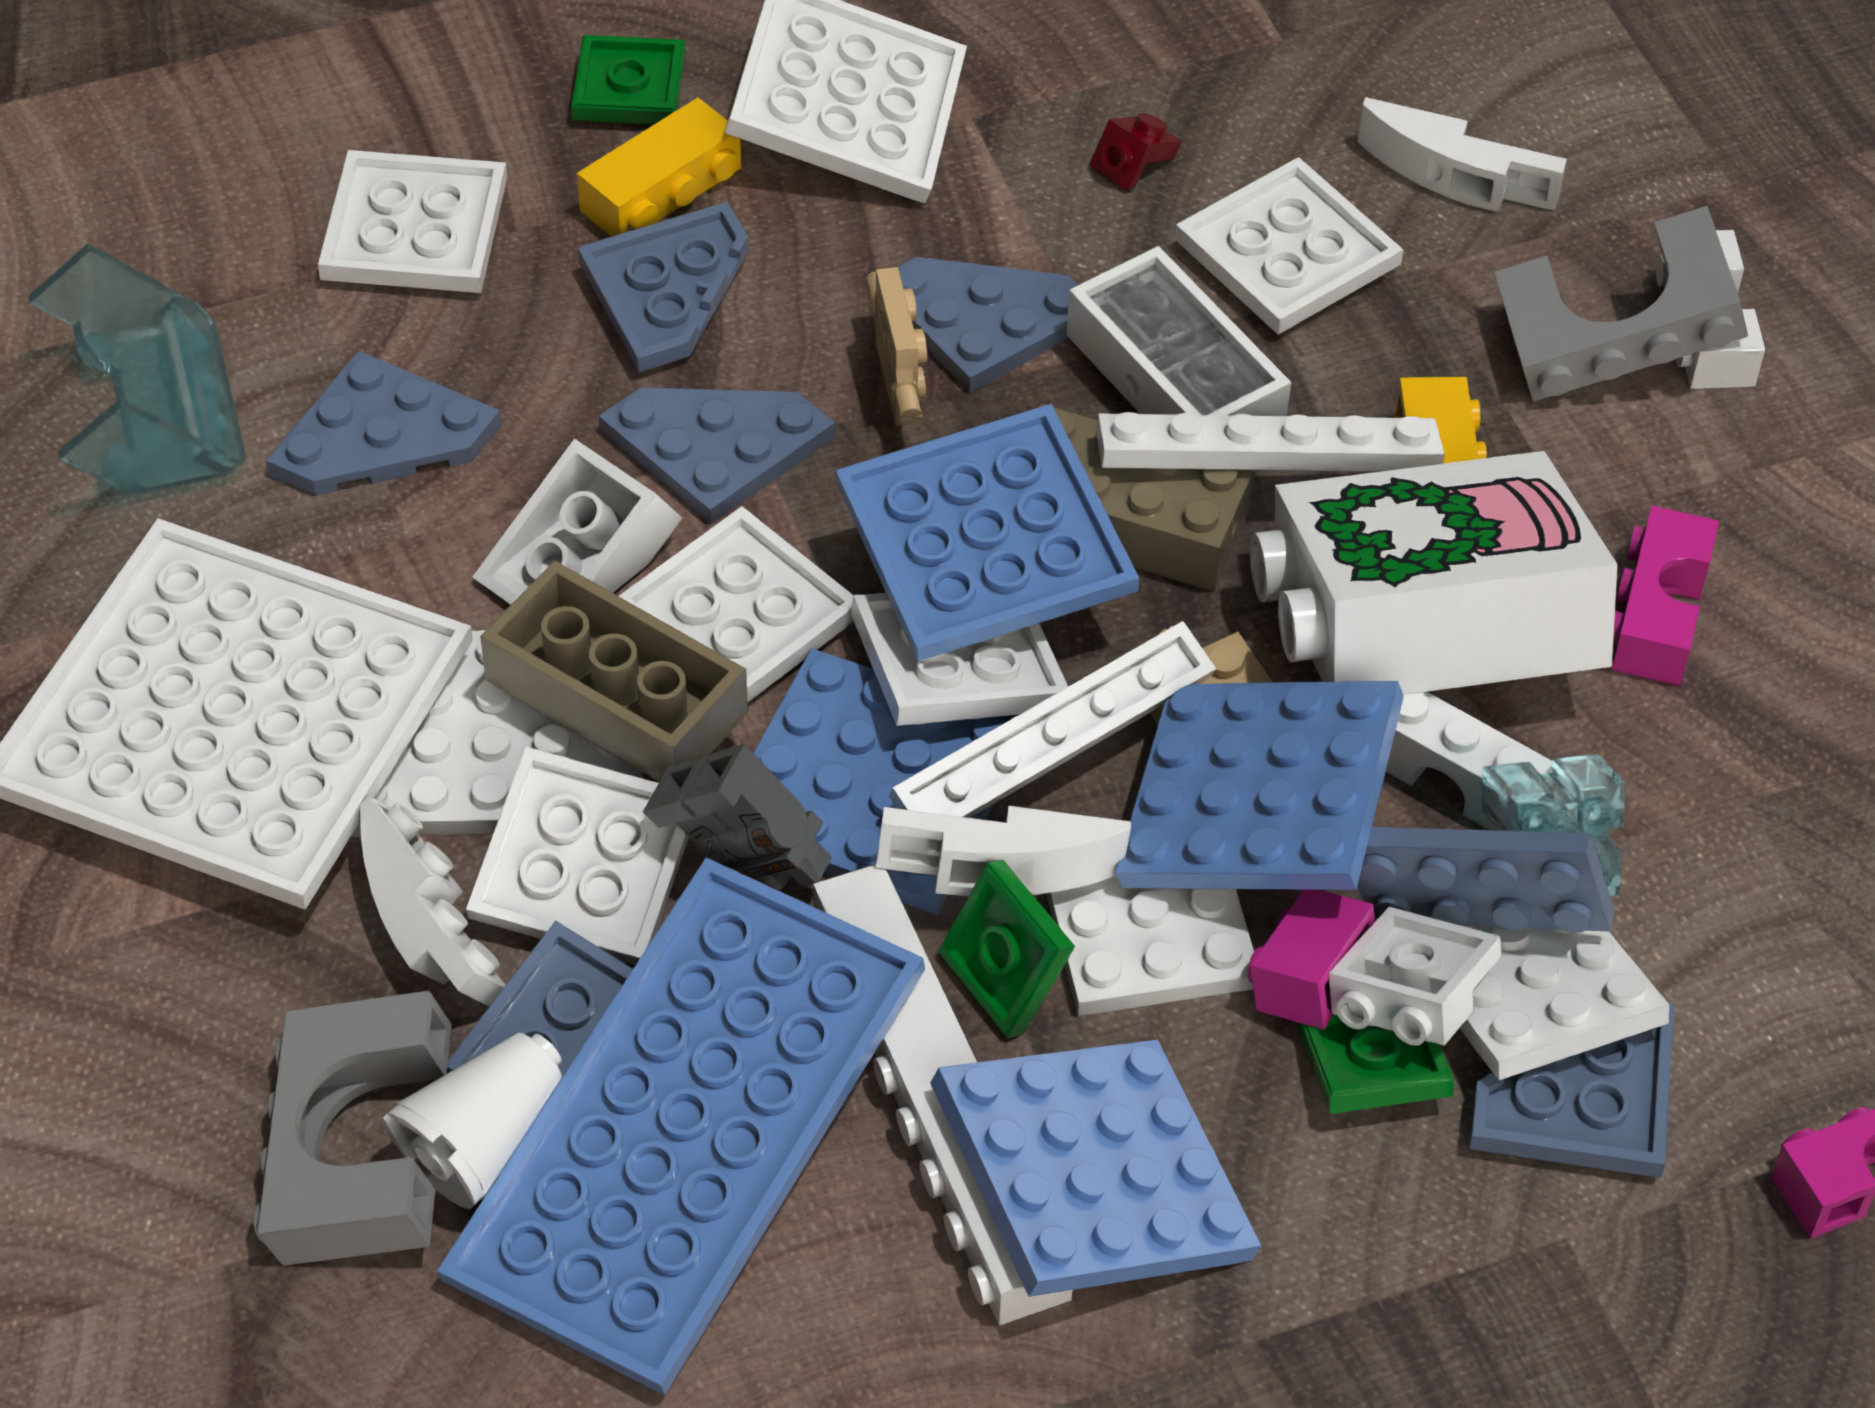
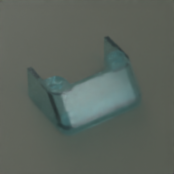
[28,243,246,494]

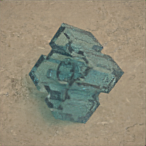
[1481,754,1626,896]

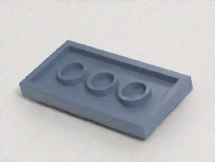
[1357,827,1615,933]

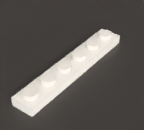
[1096,412,1445,471]
[889,621,1216,818]

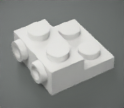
[1329,907,1502,1045]

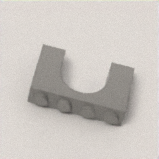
[1495,206,1748,402]
[253,991,452,1266]

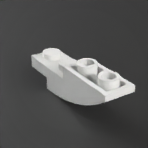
[1357,97,1567,213]
[360,796,506,1007]
[876,806,1131,896]

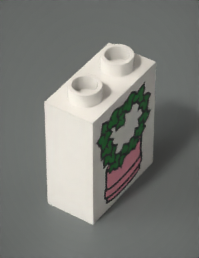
[1250,451,1617,695]

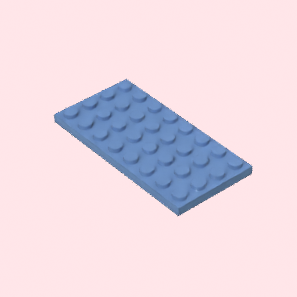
[437,857,925,1396]

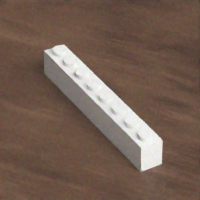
[813,864,1073,1326]

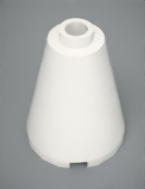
[383,1033,562,1209]

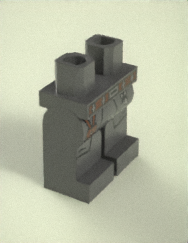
[643,744,832,891]

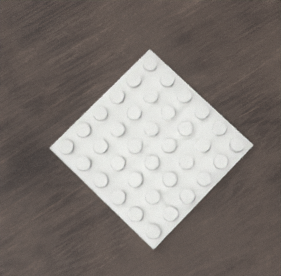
[0,518,473,910]

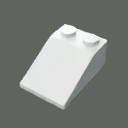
[473,439,682,605]

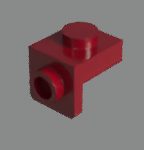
[1090,113,1182,190]

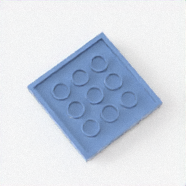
[836,404,1139,662]
[753,648,1015,916]
[1115,681,1404,890]
[930,1040,1261,1297]

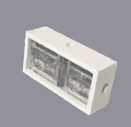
[1066,246,1291,416]

